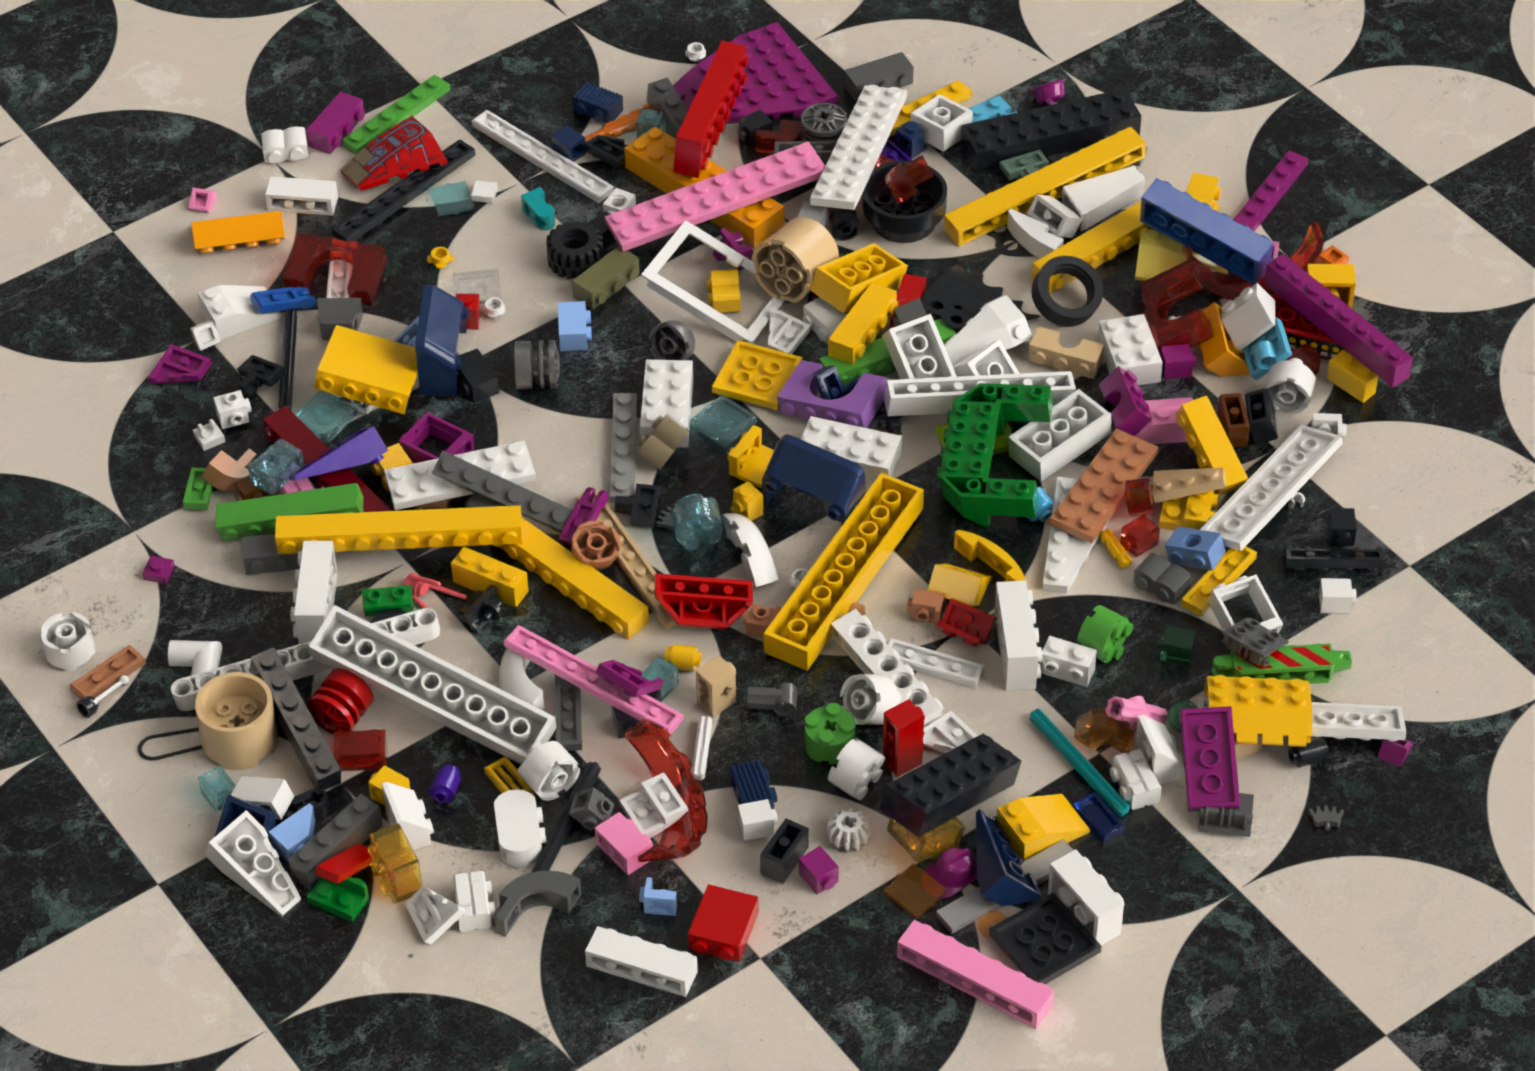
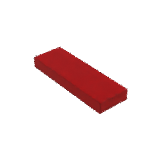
[315,843,380,884]

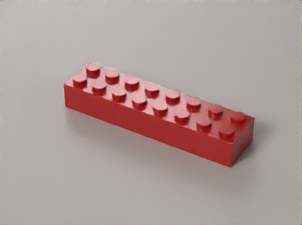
[673,41,749,178]

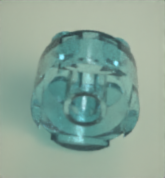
[670,494,723,551]

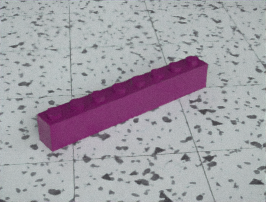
[1264,254,1413,388]

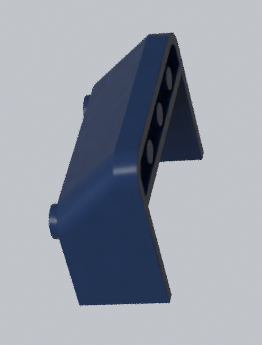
[415,285,469,396]
[762,434,865,527]

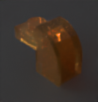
[1074,708,1135,754]

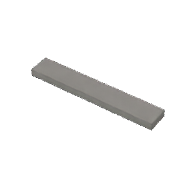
[936,839,1073,934]

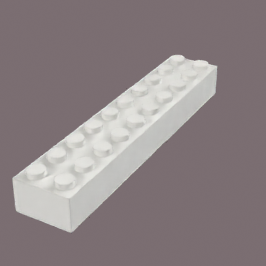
[309,605,557,765]

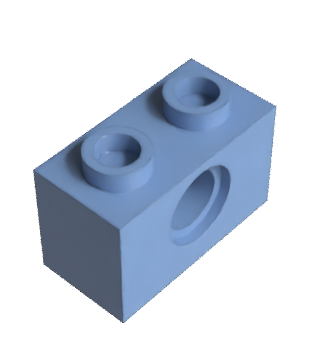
[1165,526,1226,571]

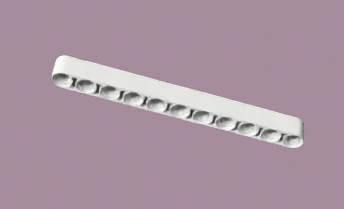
[171,608,440,711]

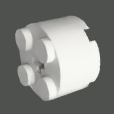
[1264,358,1316,414]
[41,612,95,672]
[840,674,901,725]
[828,738,885,800]
[518,741,580,801]

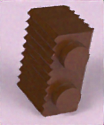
[1217,393,1250,447]

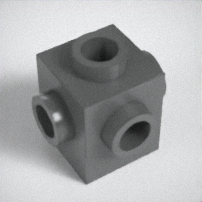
[569,787,614,831]

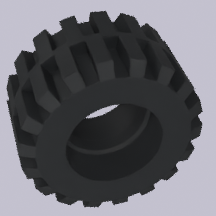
[546,221,604,279]

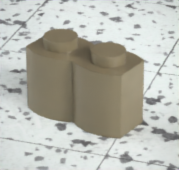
[637,414,690,469]

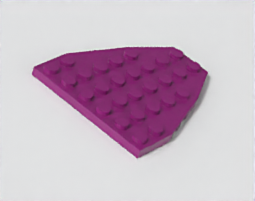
[673,22,838,124]

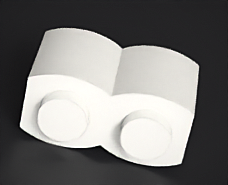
[261,127,309,163]

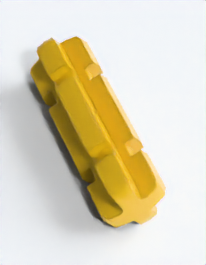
[1100,529,1132,569]

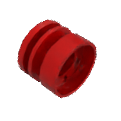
[306,668,374,736]

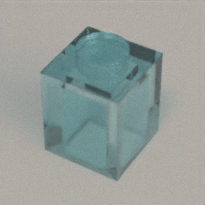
[636,108,664,138]
[641,657,679,701]
[198,765,236,813]

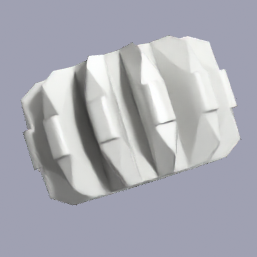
[827,807,871,852]

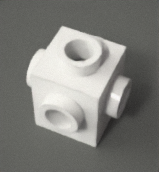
[213,390,252,429]

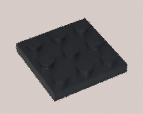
[989,892,1102,984]

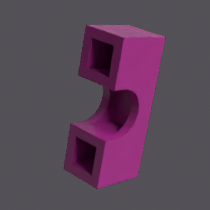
[1099,366,1152,436]

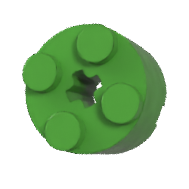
[1077,605,1133,663]
[805,703,856,764]

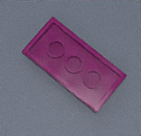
[1179,706,1240,812]

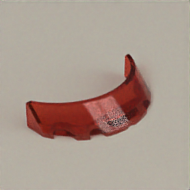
[1182,222,1324,301]
[625,719,708,862]

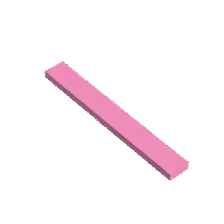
[504,625,683,737]

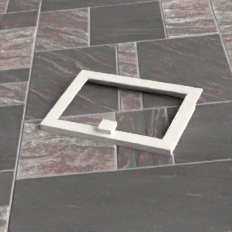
[641,220,786,344]

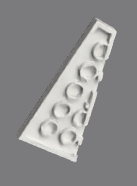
[1043,477,1110,593]

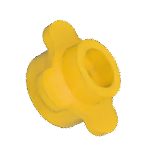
[427,247,454,269]

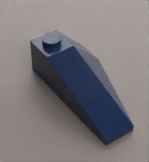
[976,809,1042,906]

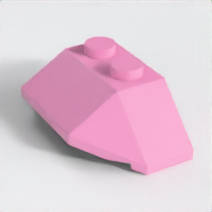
[1135,397,1194,444]

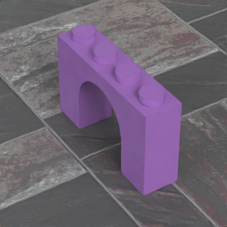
[777,360,886,428]

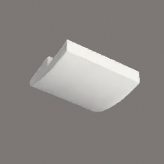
[619,772,688,838]

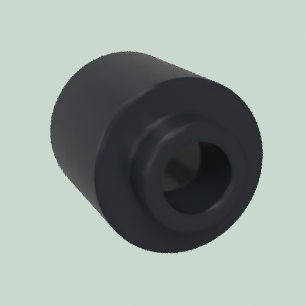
[1288,736,1328,768]

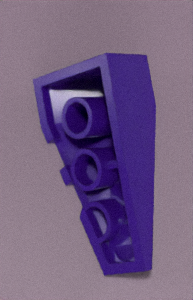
[288,426,388,481]

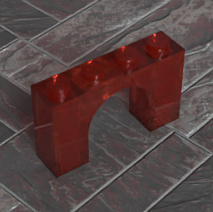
[282,233,387,304]
[1141,259,1214,355]

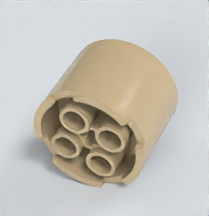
[752,217,839,303]
[195,672,278,770]

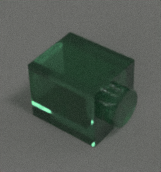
[1157,626,1196,666]

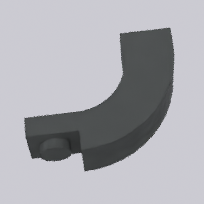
[494,871,582,937]

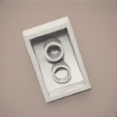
[198,285,282,340]

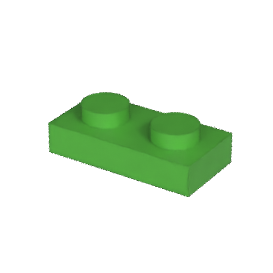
[183,467,214,510]

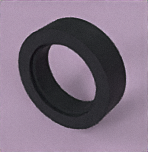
[1031,256,1103,327]

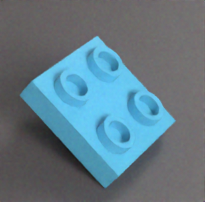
[1243,317,1292,380]

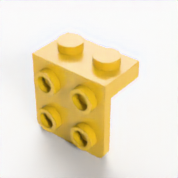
[727,425,774,488]

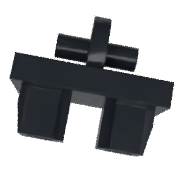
[459,585,504,633]

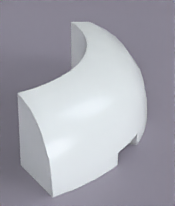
[722,513,779,587]
[499,648,544,711]

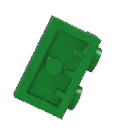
[362,585,414,617]
[307,877,369,922]

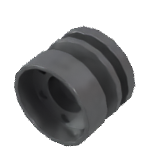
[801,103,847,141]
[514,340,560,389]

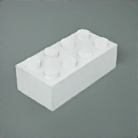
[640,360,693,448]
[1008,389,1112,482]
[801,416,902,485]
[290,541,338,644]
[995,580,1042,691]

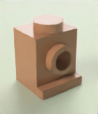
[907,589,945,628]
[742,604,781,639]

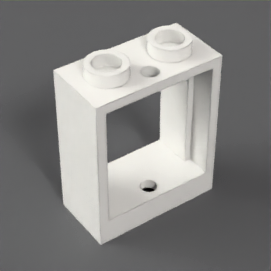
[1208,575,1283,633]

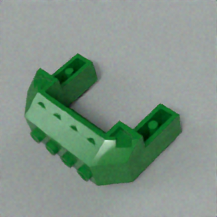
[937,383,1053,527]

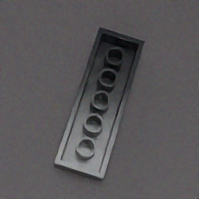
[879,733,1022,837]

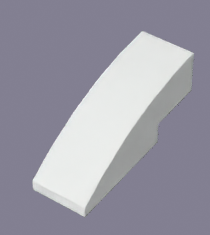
[1007,208,1064,259]

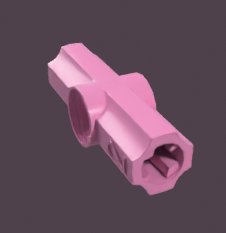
[1105,696,1168,730]

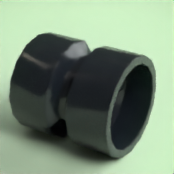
[827,207,860,241]

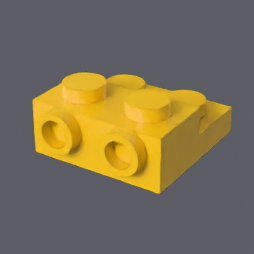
[1159,490,1218,530]

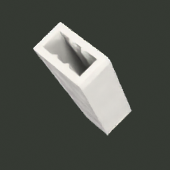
[1061,166,1145,231]

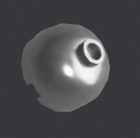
[648,320,695,360]

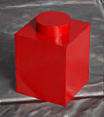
[456,293,481,330]

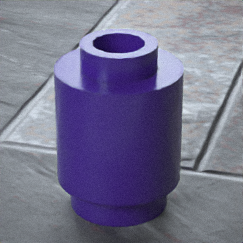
[429,764,461,803]

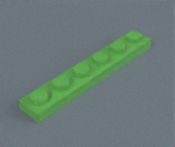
[342,75,450,154]

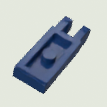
[250,287,316,313]

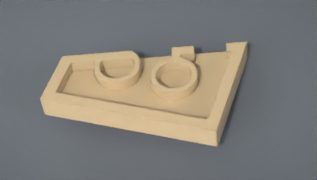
[1153,467,1226,503]

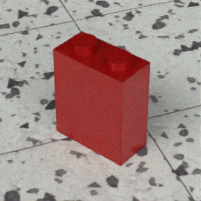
[688,884,759,962]

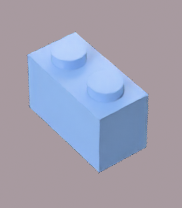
[558,301,592,351]

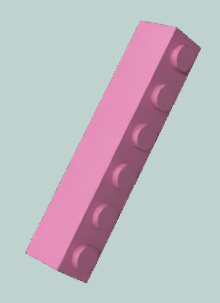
[897,920,1054,1029]

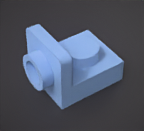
[639,877,677,916]

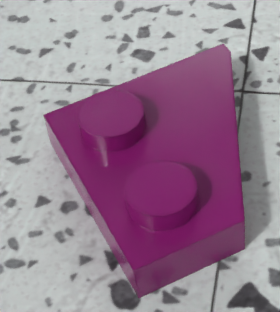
[148,344,212,384]
[596,660,664,697]

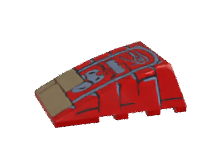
[341,116,448,191]

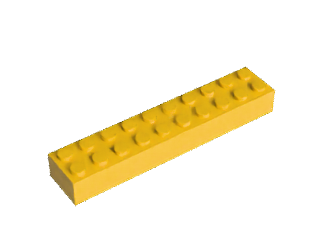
[764,473,924,671]

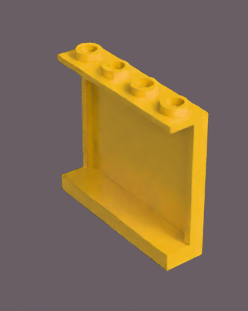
[313,325,418,414]

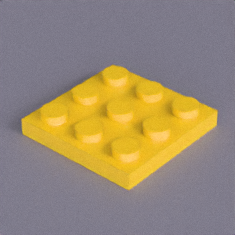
[712,340,802,411]

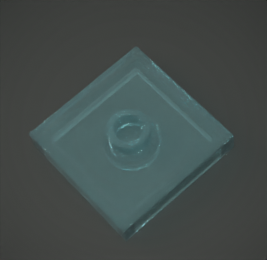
[295,390,358,444]
[690,394,757,448]

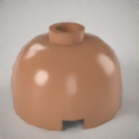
[571,521,621,570]

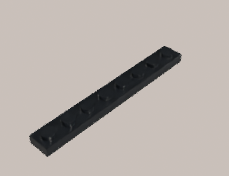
[332,139,476,243]

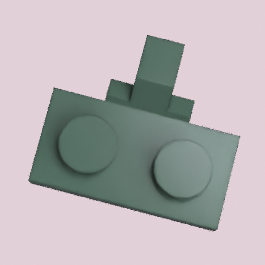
[999,150,1049,180]

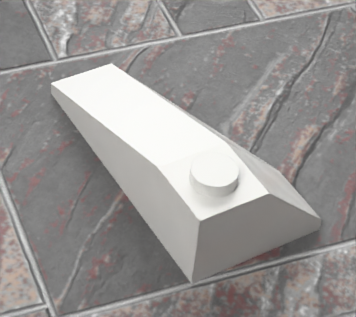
[944,295,1033,367]
[204,811,301,917]

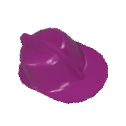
[1030,78,1067,105]
[921,848,977,899]

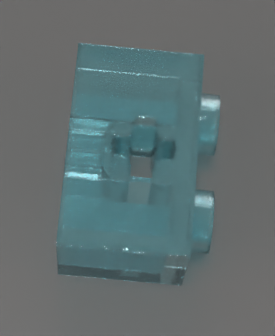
[248,438,304,495]

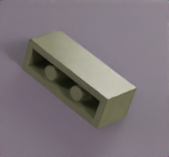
[572,246,640,310]

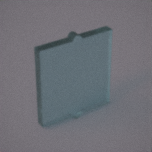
[430,181,474,216]

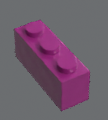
[306,91,365,154]

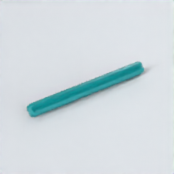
[1029,708,1130,817]

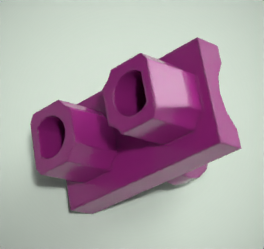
[713,228,753,271]

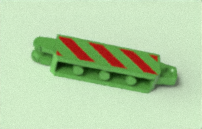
[1211,643,1352,684]

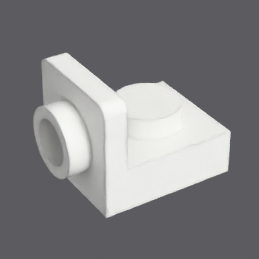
[1311,413,1347,438]

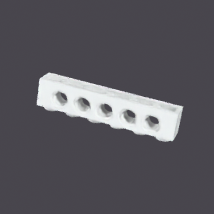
[831,608,944,727]

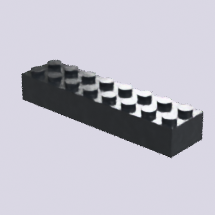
[961,89,1141,173]

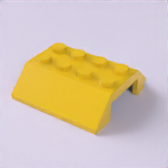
[1204,675,1312,747]

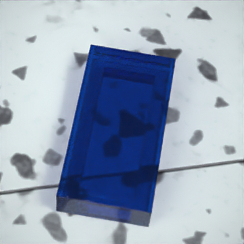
[1074,792,1125,843]

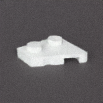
[768,307,811,354]
[923,711,978,753]
[405,886,466,945]

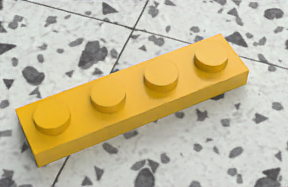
[1181,546,1257,617]

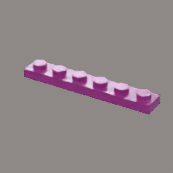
[1233,151,1308,232]

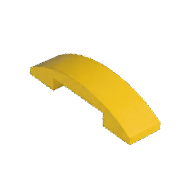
[954,530,1025,582]

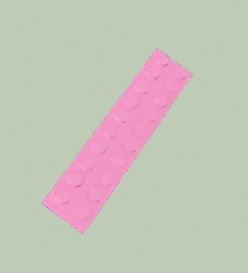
[605,141,825,252]

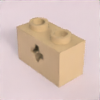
[696,655,737,717]

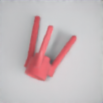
[403,573,467,618]

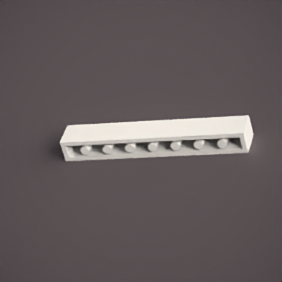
[884,371,1076,416]

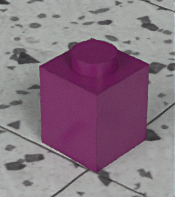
[1160,344,1196,379]
[799,846,839,894]

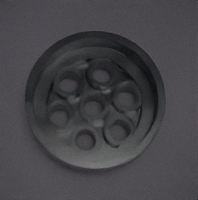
[862,161,947,243]

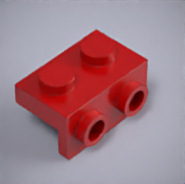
[936,598,997,647]

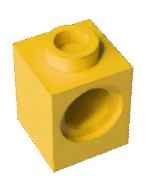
[368,765,410,806]

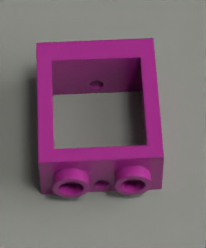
[399,412,475,463]

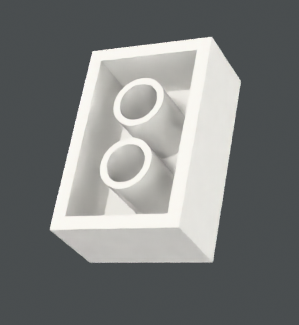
[882,314,957,379]
[1098,314,1163,385]
[1048,849,1124,945]

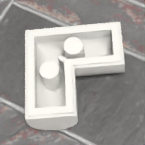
[168,640,222,675]

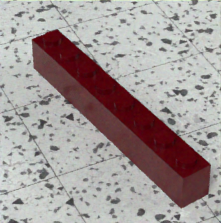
[263,406,392,512]

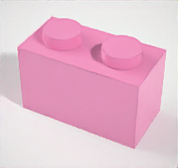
[595,812,653,875]

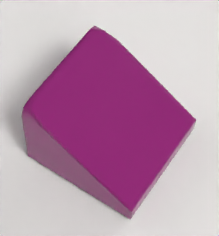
[1378,739,1413,766]

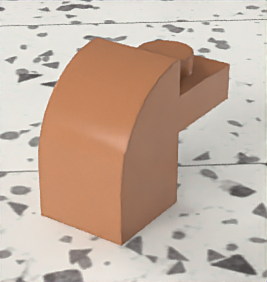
[201,449,257,492]

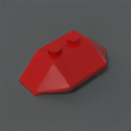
[654,573,753,629]

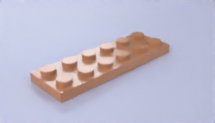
[1049,428,1159,544]

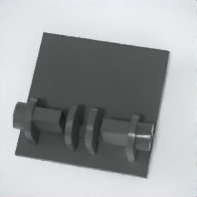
[1222,617,1289,667]
[1198,793,1254,837]

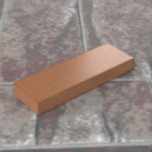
[70,645,146,699]

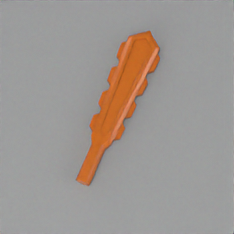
[585,103,664,142]

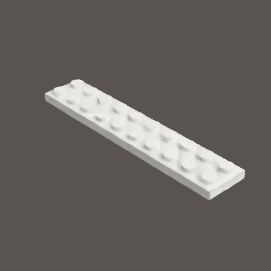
[810,85,907,210]

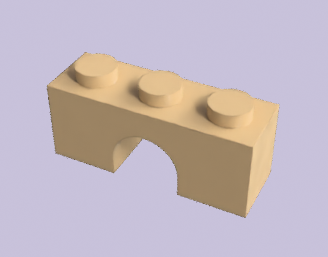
[1028,326,1104,379]

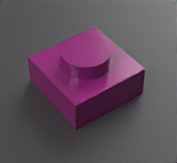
[142,556,175,584]

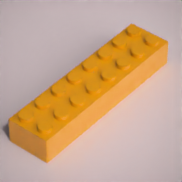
[624,126,785,249]

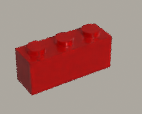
[883,699,925,777]

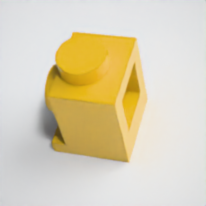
[730,481,763,521]

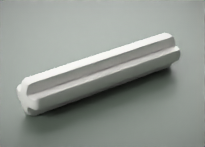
[691,716,712,781]

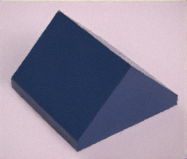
[214,795,276,841]

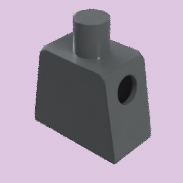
[317,298,363,341]

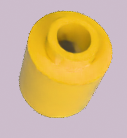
[664,644,702,671]

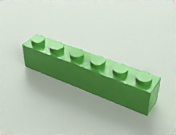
[819,318,956,384]
[215,483,363,541]

